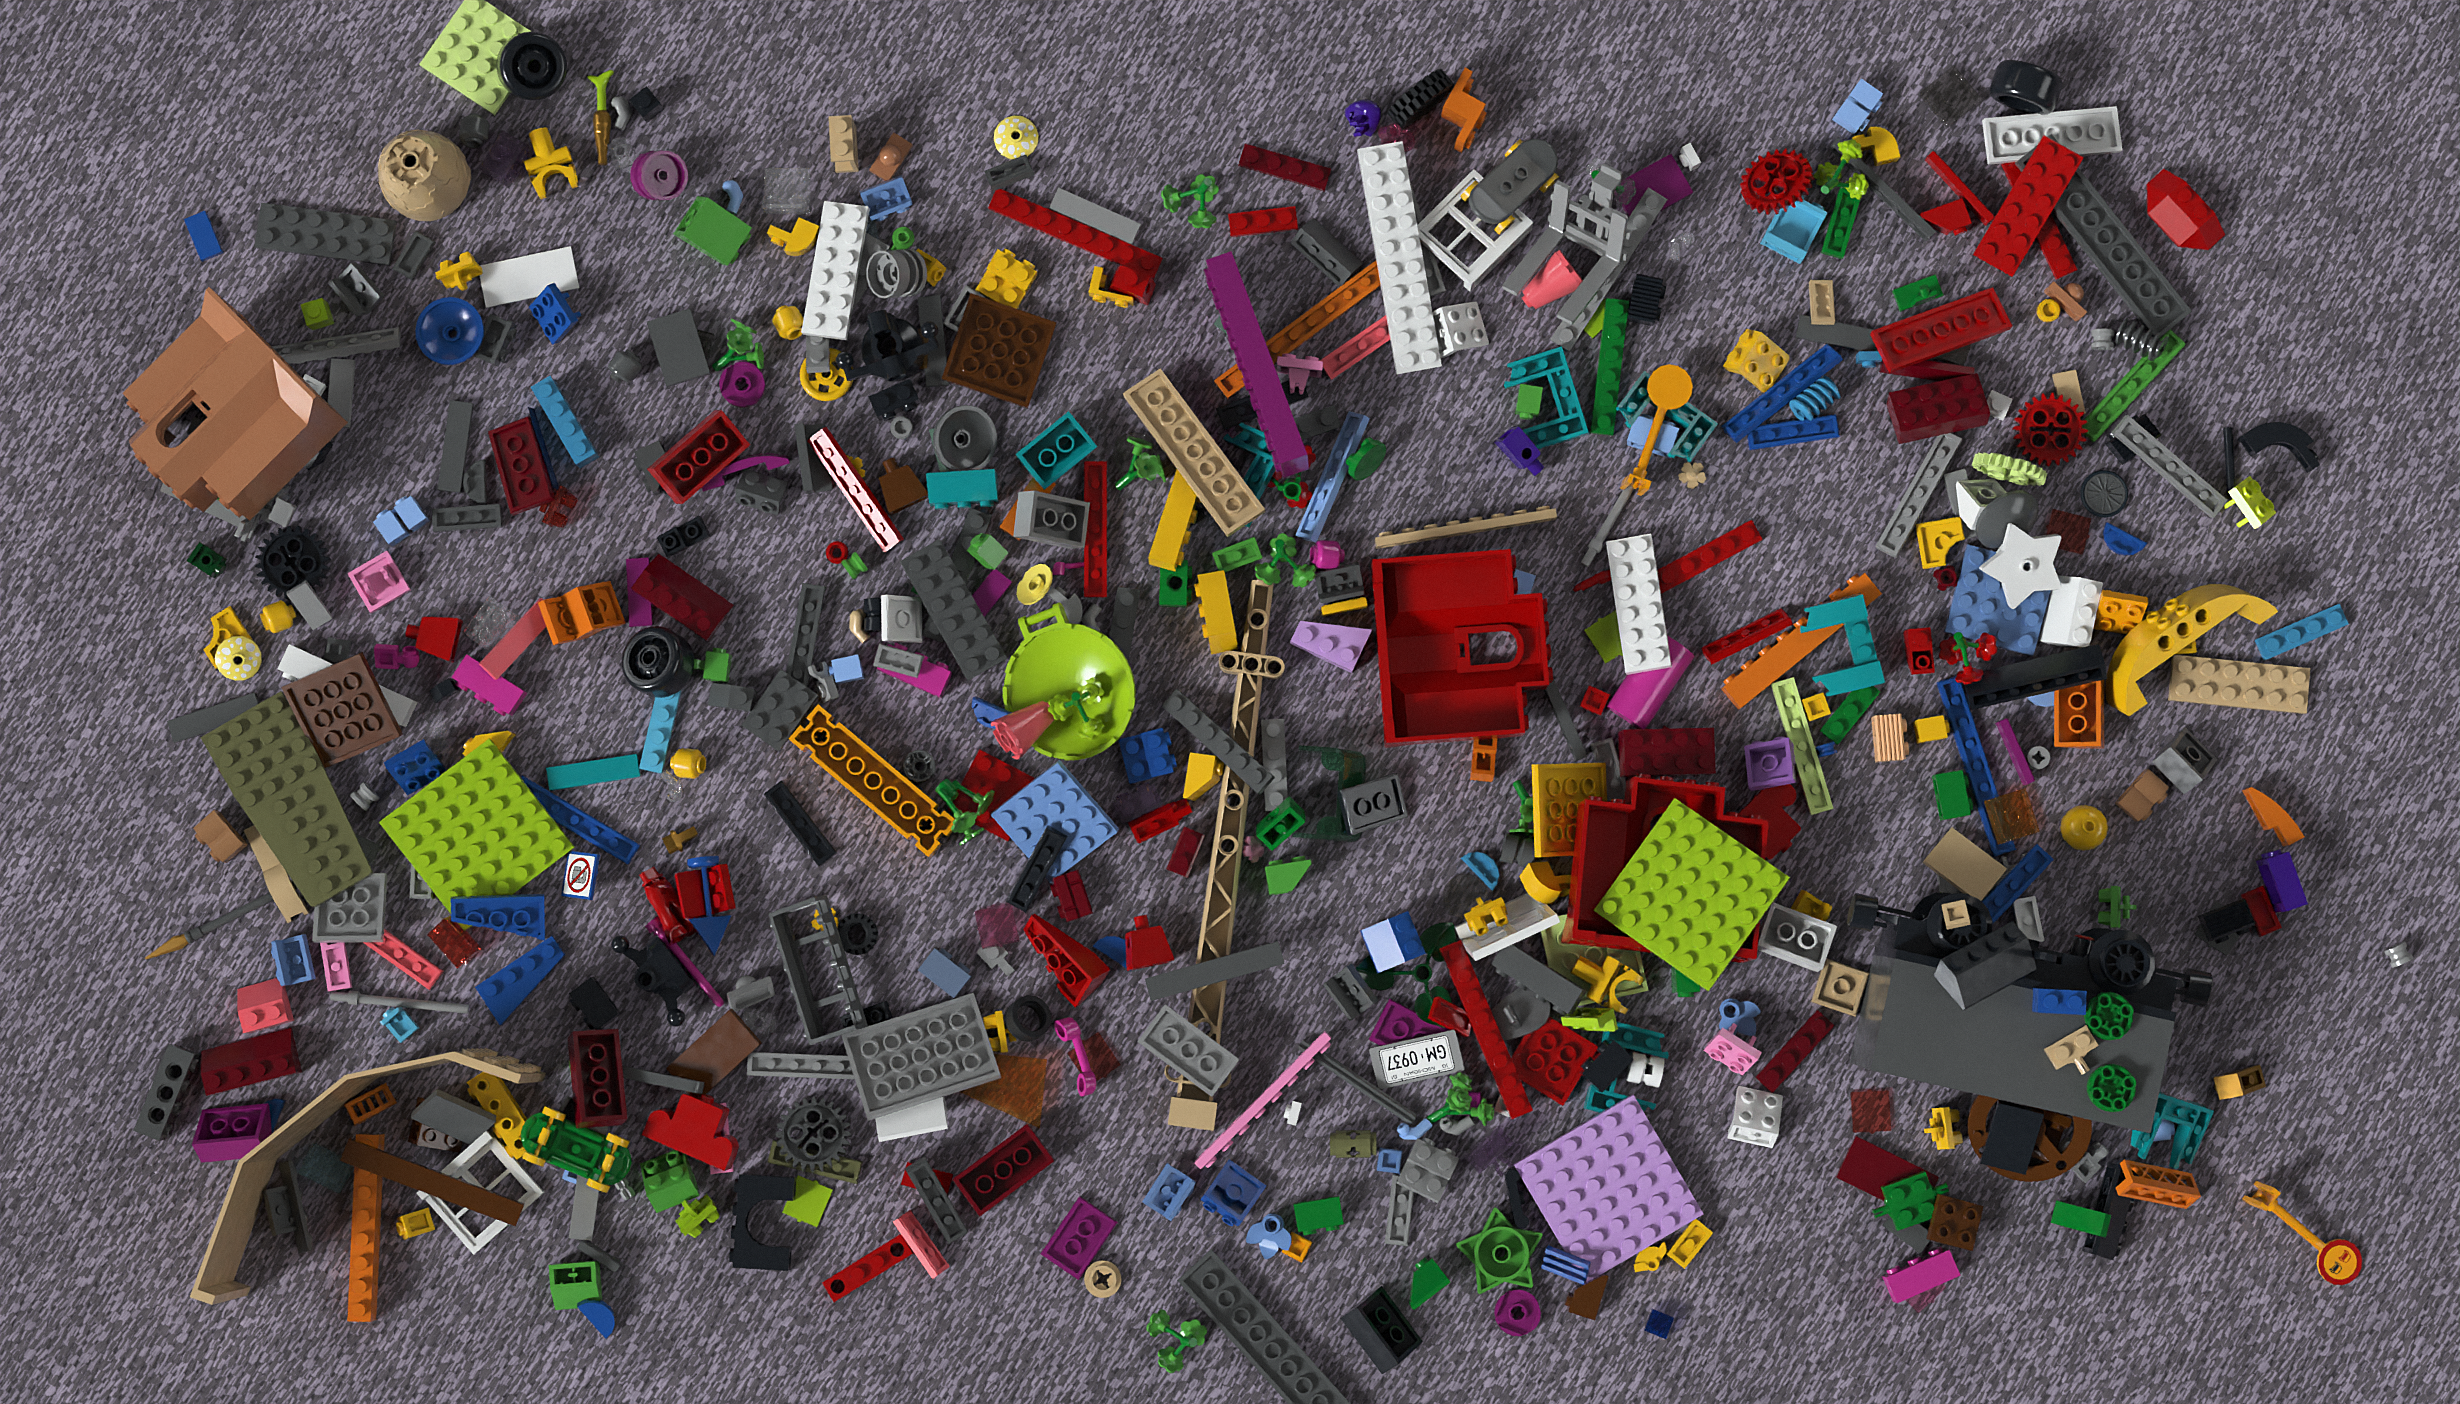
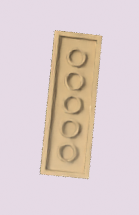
[2168,655,2310,714]

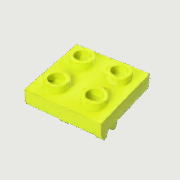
[2224,476,2276,529]

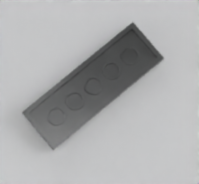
[254,203,397,266]
[900,539,1007,681]

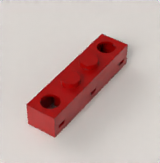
[822,1234,914,1302]

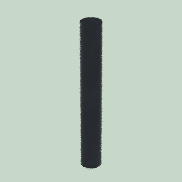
[2223,427,2236,496]

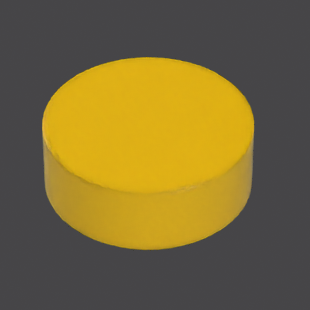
[2037,299,2061,322]

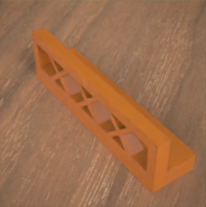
[2116,1159,2201,1209]

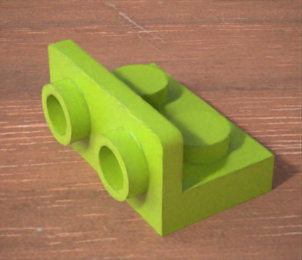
[1561,1007,1618,1032]

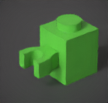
[694,648,732,683]

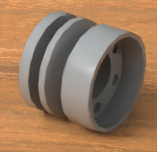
[866,249,927,298]

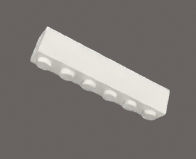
[277,644,418,727]

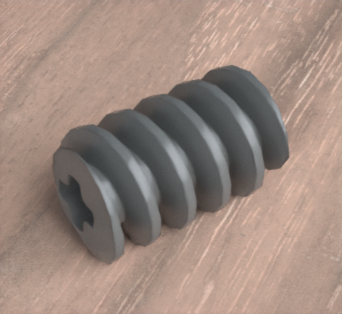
[2116,318,2169,361]

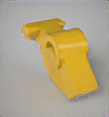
[1634,1242,1667,1272]

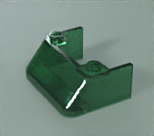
[1293,745,1366,843]

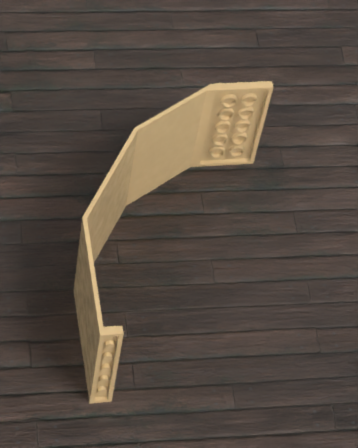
[190,1048,546,1305]

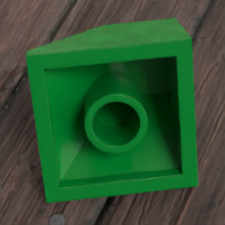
[1409,1257,1450,1310]

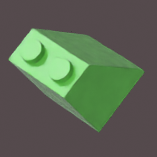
[673,196,752,266]

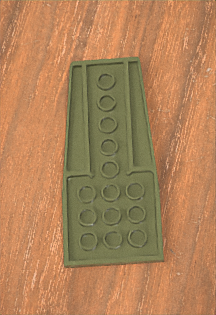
[200,691,373,907]

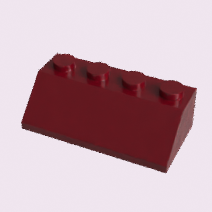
[631,554,734,642]
[201,1028,302,1096]

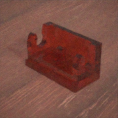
[427,916,482,969]

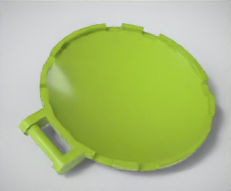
[1002,602,1136,761]

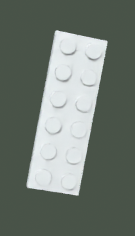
[1982,106,2122,165]
[801,201,870,340]
[1606,533,1672,675]

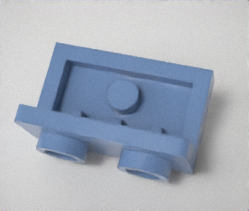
[859,175,913,222]
[271,934,316,986]
[1142,1163,1196,1221]

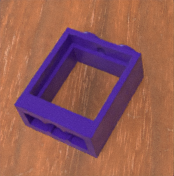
[2256,849,2308,913]

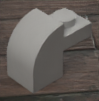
[1046,585,1083,624]

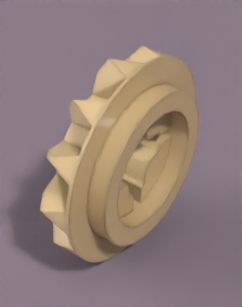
[1084,1260,1121,1298]

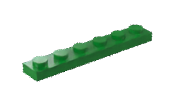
[1590,298,1629,436]

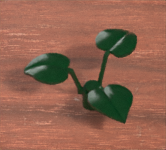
[1355,922,1457,1028]

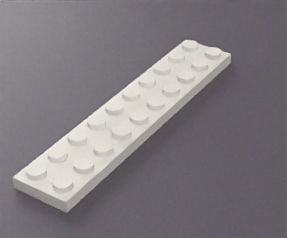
[1357,141,1442,374]

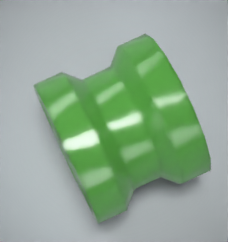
[841,551,869,580]

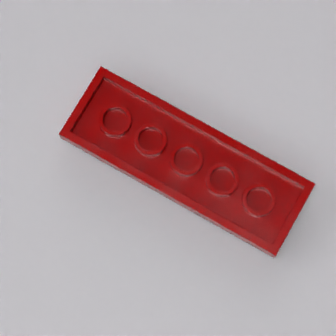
[1973,135,2084,277]
[1870,287,2013,373]

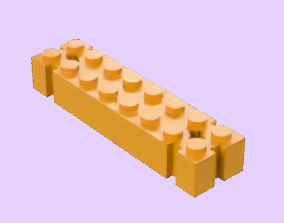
[789,704,955,858]

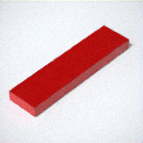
[1925,151,1995,226]
[1701,608,1793,665]

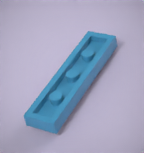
[2255,604,2349,661]

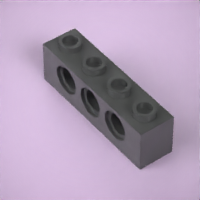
[133,1044,200,1141]

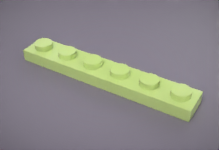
[1771,677,1834,815]

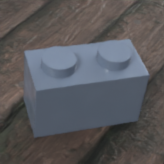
[918,948,972,998]

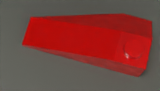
[1023,913,1110,1008]

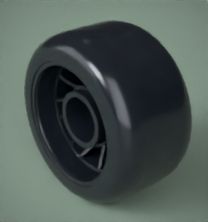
[496,32,567,101]
[1990,60,2062,115]
[621,626,694,698]

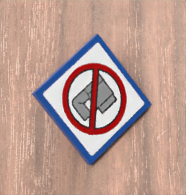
[561,851,600,900]

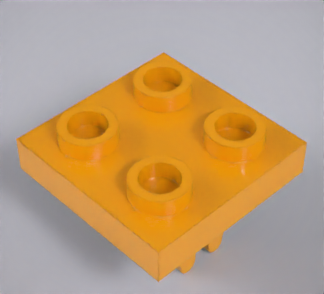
[2093,590,2148,634]

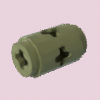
[1330,1130,1377,1158]

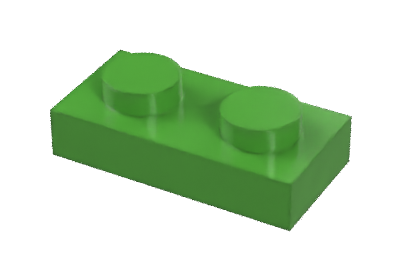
[1212,537,1263,573]

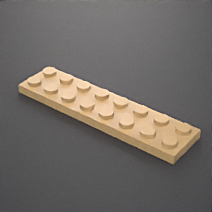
[1123,368,1265,537]

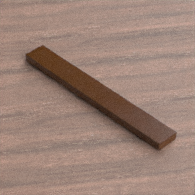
[340,1138,524,1227]

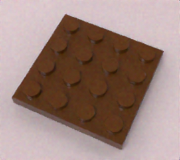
[942,293,1057,409]
[281,652,403,768]

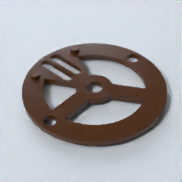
[1968,1095,2092,1182]

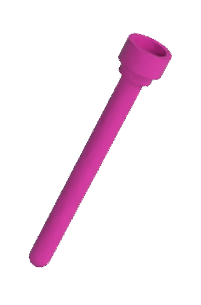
[645,916,724,1007]

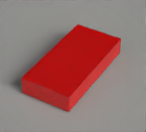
[2241,886,2282,937]
[1428,996,1472,1038]

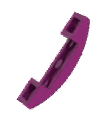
[702,453,790,492]

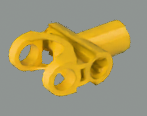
[524,127,579,200]
[1570,955,1644,1015]

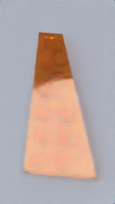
[959,1054,1047,1128]

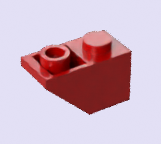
[1903,627,1935,675]

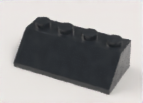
[1934,921,2037,1010]
[2082,1163,2138,1261]

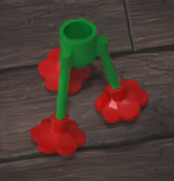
[1267,445,1316,508]

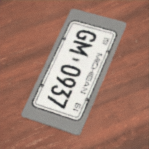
[1369,1030,1464,1089]

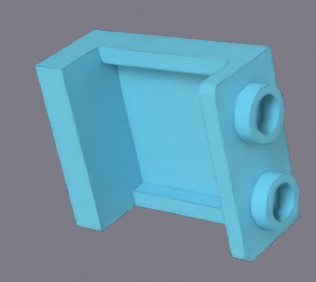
[1760,196,1827,264]

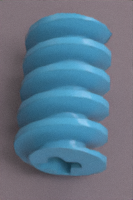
[1789,375,1841,421]

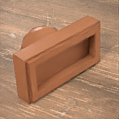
[869,132,913,181]
[2044,281,2087,321]

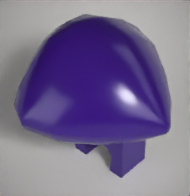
[1344,99,1381,137]

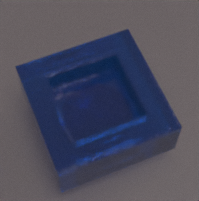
[1644,1308,1674,1339]

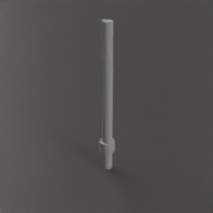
[1580,452,1654,568]
[330,991,469,1014]

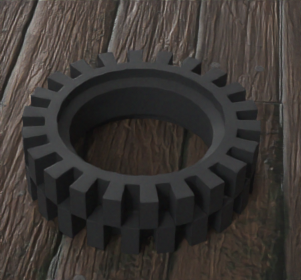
[1387,68,1455,130]

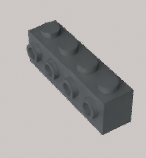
[1492,944,1587,1015]

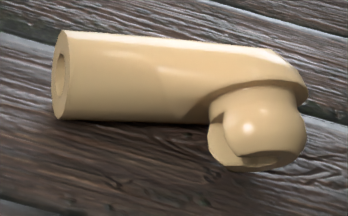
[849,609,871,644]

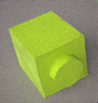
[300,298,334,330]

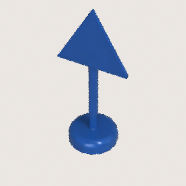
[687,856,731,956]

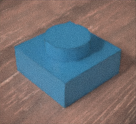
[1856,351,1882,368]

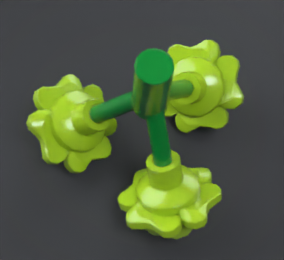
[1813,139,1869,200]
[1048,677,1105,740]

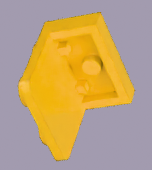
[1723,329,1790,393]

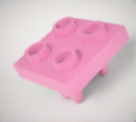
[1276,354,1323,395]
[347,551,411,613]
[1703,1023,1762,1075]

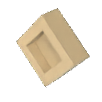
[1941,900,1971,930]

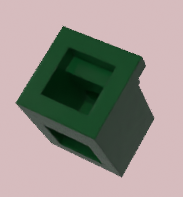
[187,542,227,578]

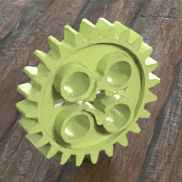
[1972,452,2047,486]

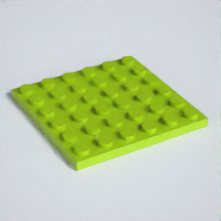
[379,738,575,931]
[1594,798,1790,992]

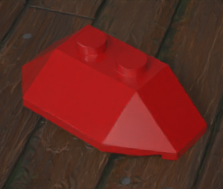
[2146,169,2225,250]

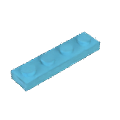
[639,689,682,774]

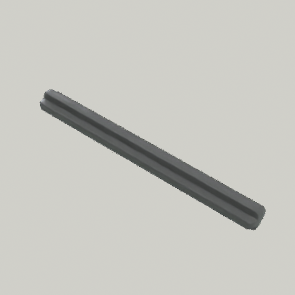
[1298,1039,1417,1124]

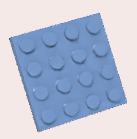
[1944,544,2056,656]
[991,760,1119,883]

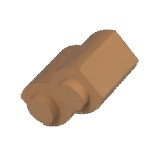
[2115,769,2169,822]
[193,810,248,863]

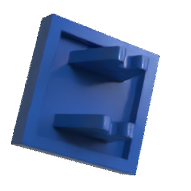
[529,283,582,345]
[384,739,447,795]

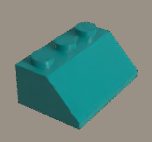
[1015,411,1097,490]
[926,469,999,510]

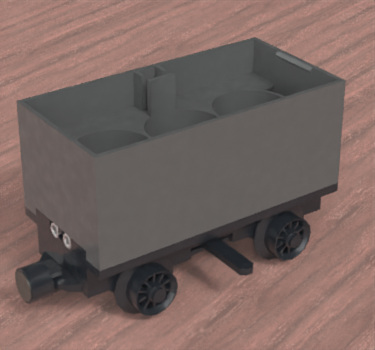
[1847,892,2213,1133]

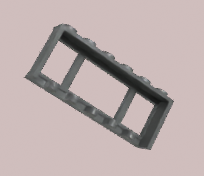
[768,895,868,1045]

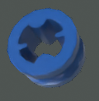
[1815,742,1838,758]

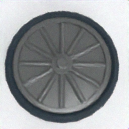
[2080,470,2128,518]

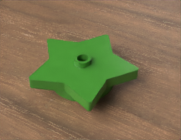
[1456,1207,1543,1294]

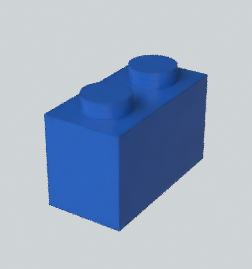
[2032,988,2087,1015]

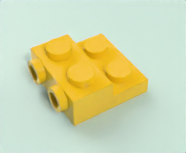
[975,248,1038,309]

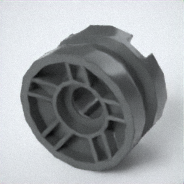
[903,750,936,783]

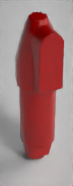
[1573,570,1612,592]

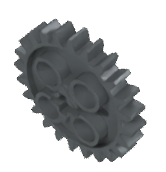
[775,1097,851,1173]

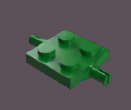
[1872,1171,1949,1231]

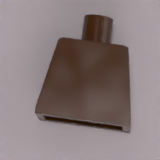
[879,457,928,515]

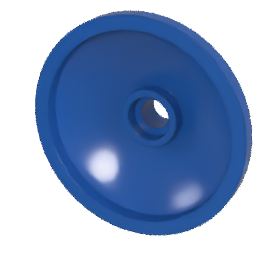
[415,297,484,365]

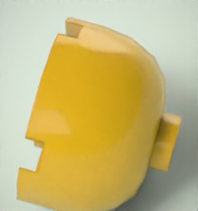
[2060,805,2108,851]

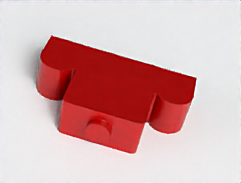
[1739,784,1801,860]
[642,1092,739,1171]

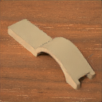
[244,825,309,923]

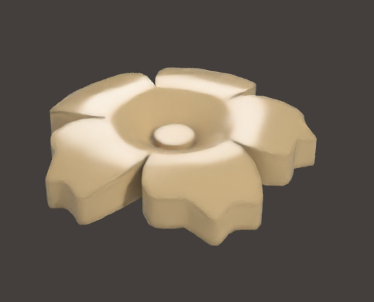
[1678,462,1706,489]

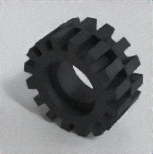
[837,913,879,955]

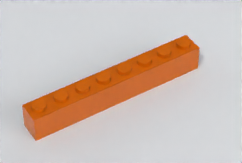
[1721,573,1882,710]
[347,1134,385,1322]

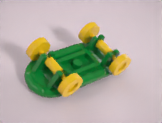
[521,1106,631,1193]

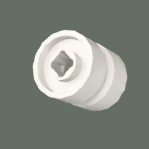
[1626,1052,1664,1088]

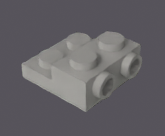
[1396,1138,1459,1203]

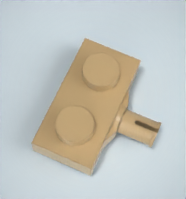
[2044,1025,2099,1075]

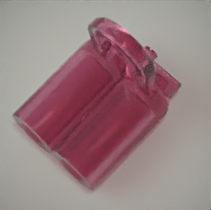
[1378,123,1415,152]

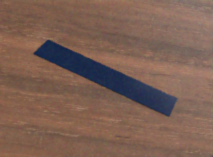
[528,407,560,490]

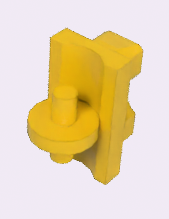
[435,251,483,291]
[1464,897,1508,936]
[983,1011,1016,1053]
[1924,1107,1963,1150]

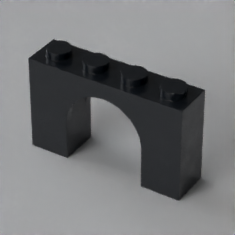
[729,1174,797,1271]

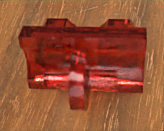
[539,485,578,529]

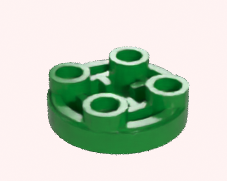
[1346,437,1386,481]
[2084,992,2134,1040]
[2087,1064,2136,1112]

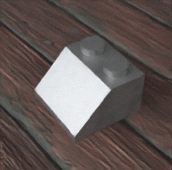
[2152,727,2218,795]

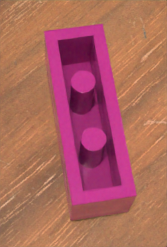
[877,643,952,698]
[452,654,527,716]
[1882,1247,1961,1303]

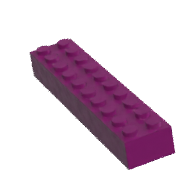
[1204,251,1309,478]

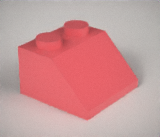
[237,978,294,1033]

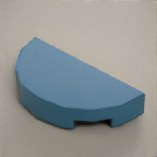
[1461,852,1499,891]

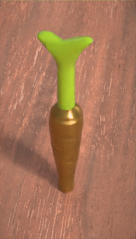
[587,70,614,165]

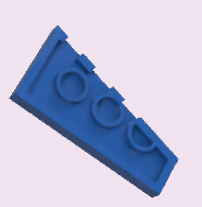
[451,894,545,941]
[475,936,565,1025]

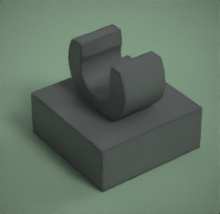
[324,637,352,662]

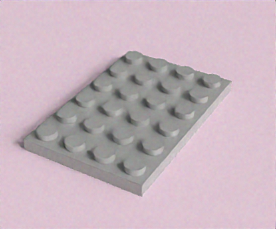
[841,993,1001,1121]

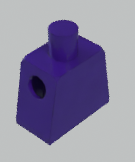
[1494,426,1544,476]

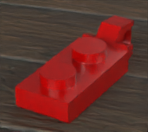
[1128,799,1192,843]

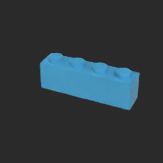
[531,376,599,468]

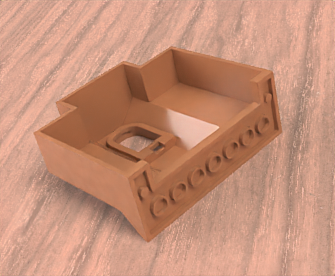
[122,287,348,521]

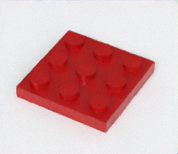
[948,749,1035,842]
[1511,1017,1598,1106]

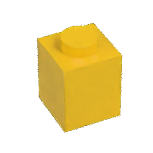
[1913,715,1950,744]

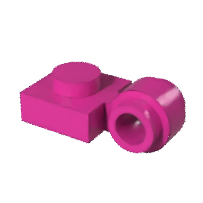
[374,644,420,669]

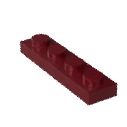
[1238,143,1331,192]
[1755,1010,1835,1093]

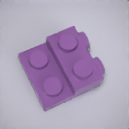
[1744,737,1796,791]

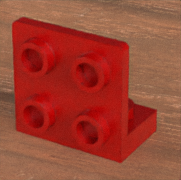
[675,864,736,918]

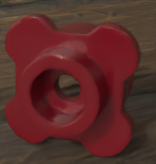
[1933,565,1958,591]

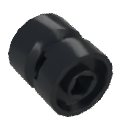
[864,598,882,633]

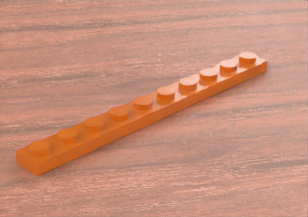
[1214,261,1381,399]

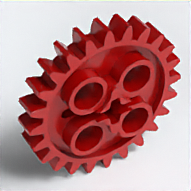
[1740,148,1814,215]
[2012,393,2088,467]

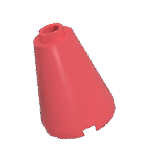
[1521,250,1583,309]
[991,701,1055,760]

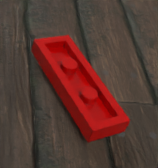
[1228,206,1298,237]

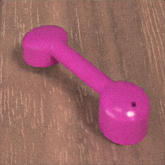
[1054,1017,1096,1097]

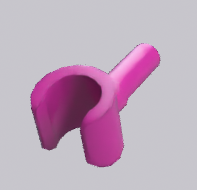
[1052,562,1084,576]

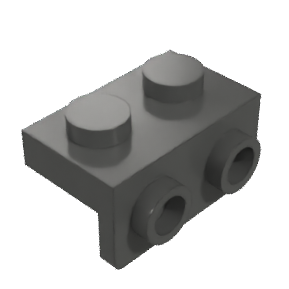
[329,262,385,316]
[474,314,517,367]
[735,468,788,515]
[1314,562,1365,604]
[1323,963,1379,1021]

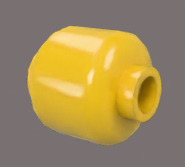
[772,305,804,340]
[260,600,296,633]
[670,748,706,779]

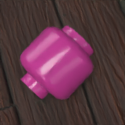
[1310,540,1345,570]

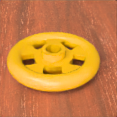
[800,348,853,401]

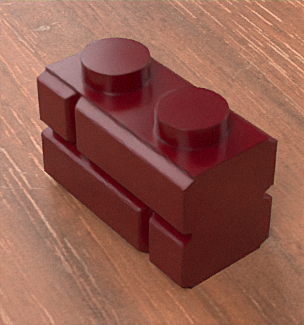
[1166,827,1205,878]
[1050,870,1094,922]

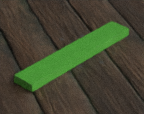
[2082,329,2186,443]

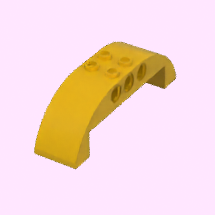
[2105,584,2278,716]

